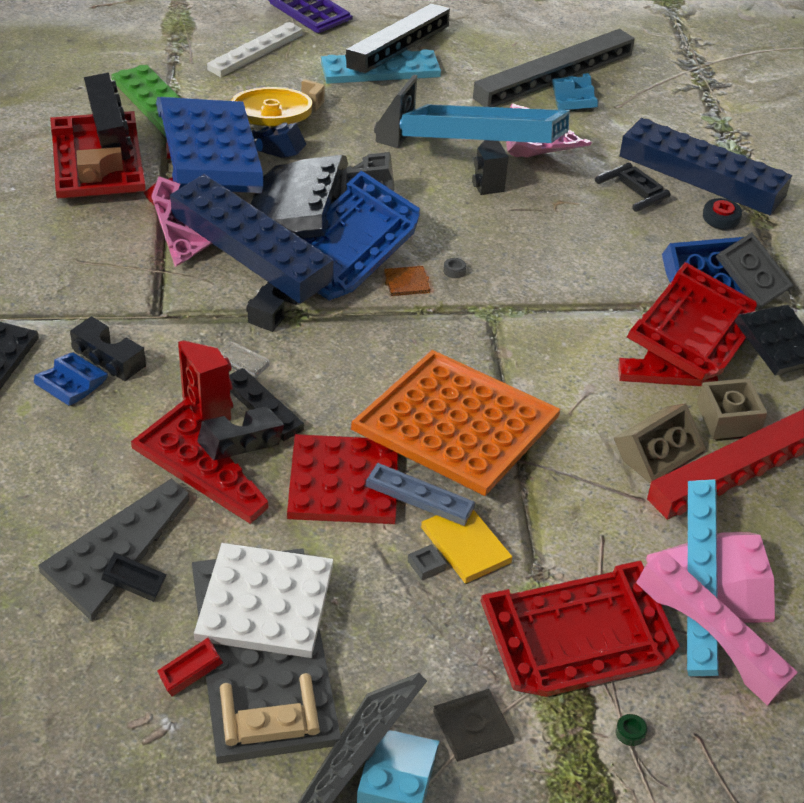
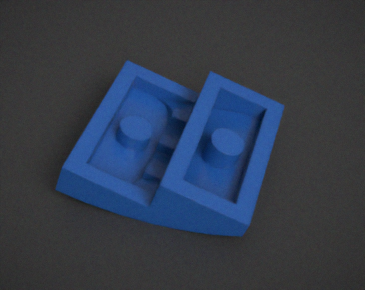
[34,352,108,406]

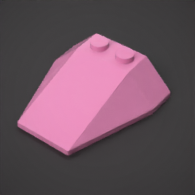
[646,532,775,623]

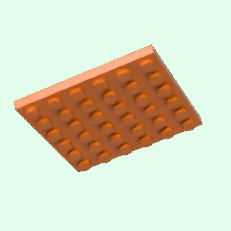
[351,350,561,496]

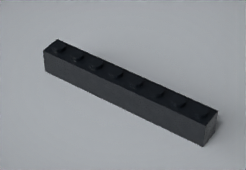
[345,4,450,73]

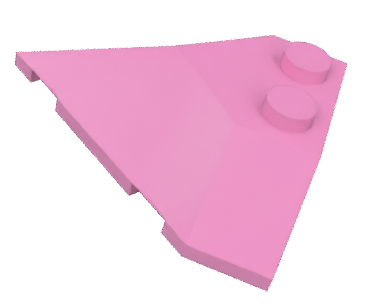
[506,104,592,158]
[152,176,213,267]

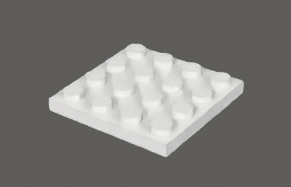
[194,543,333,658]

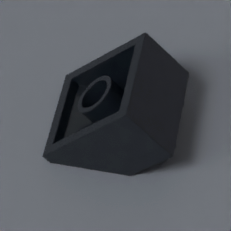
[472,140,509,195]

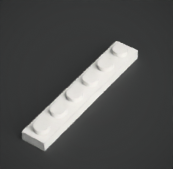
[207,22,302,77]

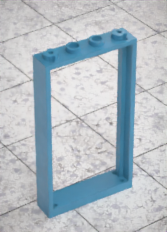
[400,104,570,143]

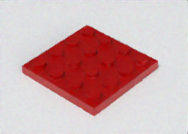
[287,434,398,524]

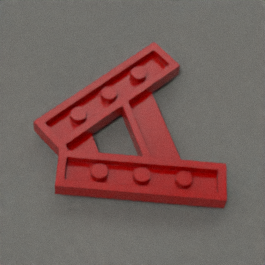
[618,312,718,386]

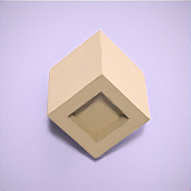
[301,79,325,112]

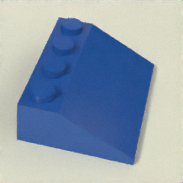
[662,237,746,296]

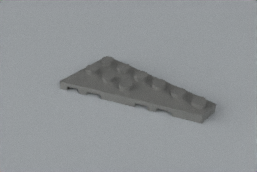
[38,478,189,621]
[298,673,427,803]

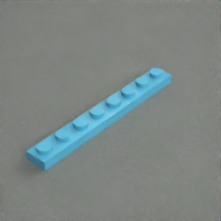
[687,479,719,676]

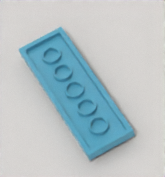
[321,49,441,84]

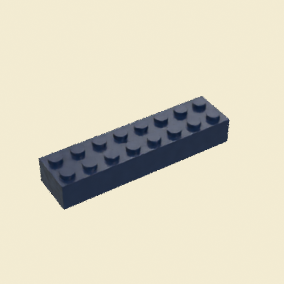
[619,118,792,216]
[170,174,333,304]

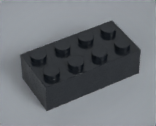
[84,72,133,160]

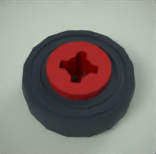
[703,198,742,229]

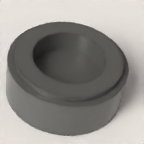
[443,258,466,278]

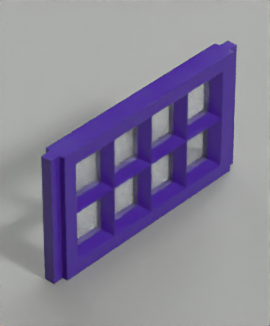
[268,0,353,33]

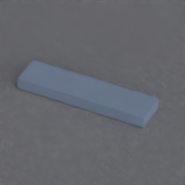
[366,463,476,526]

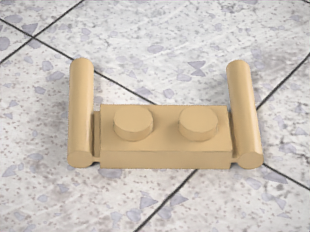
[220,673,320,746]

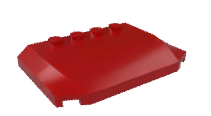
[627,262,757,381]
[480,560,679,697]

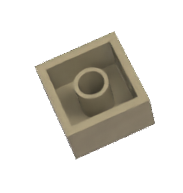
[697,378,767,439]

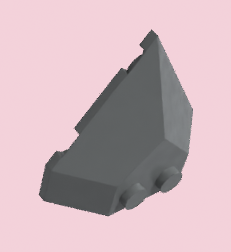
[330,152,394,205]

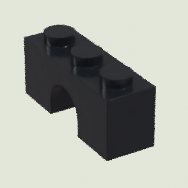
[246,282,298,332]
[70,316,146,381]
[197,406,284,461]

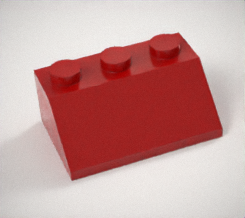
[178,340,233,422]

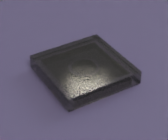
[433,689,515,762]

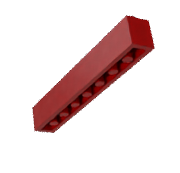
[647,409,804,520]

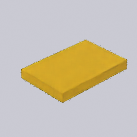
[421,510,512,584]

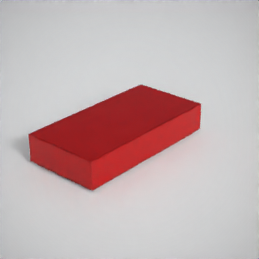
[157,637,223,697]

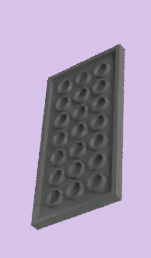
[192,548,341,764]

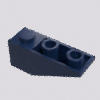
[251,123,307,158]

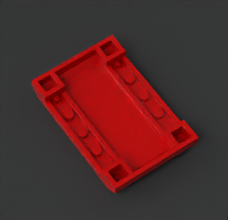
[50,111,146,199]

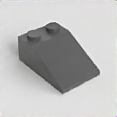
[374,75,417,148]

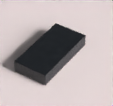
[101,552,167,602]

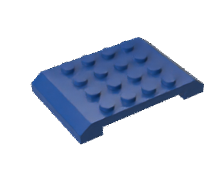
[156,97,263,193]

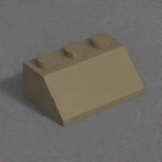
[614,403,706,483]

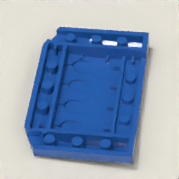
[302,171,420,301]

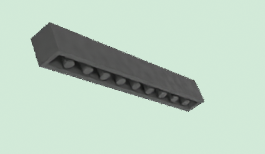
[473,28,635,107]

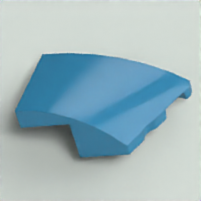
[553,73,598,110]

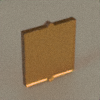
[384,266,431,296]

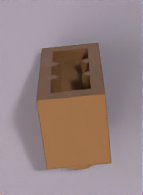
[77,147,123,183]

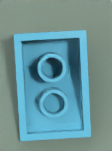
[357,730,439,803]

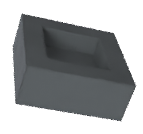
[408,544,446,580]

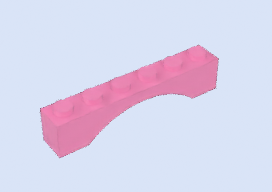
[636,550,798,706]

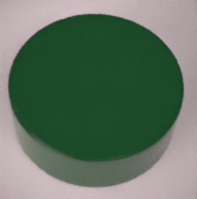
[615,714,648,746]

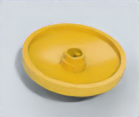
[231,87,312,126]

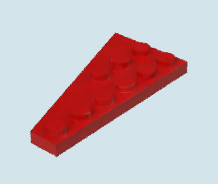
[131,399,268,524]

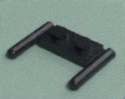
[595,162,671,212]

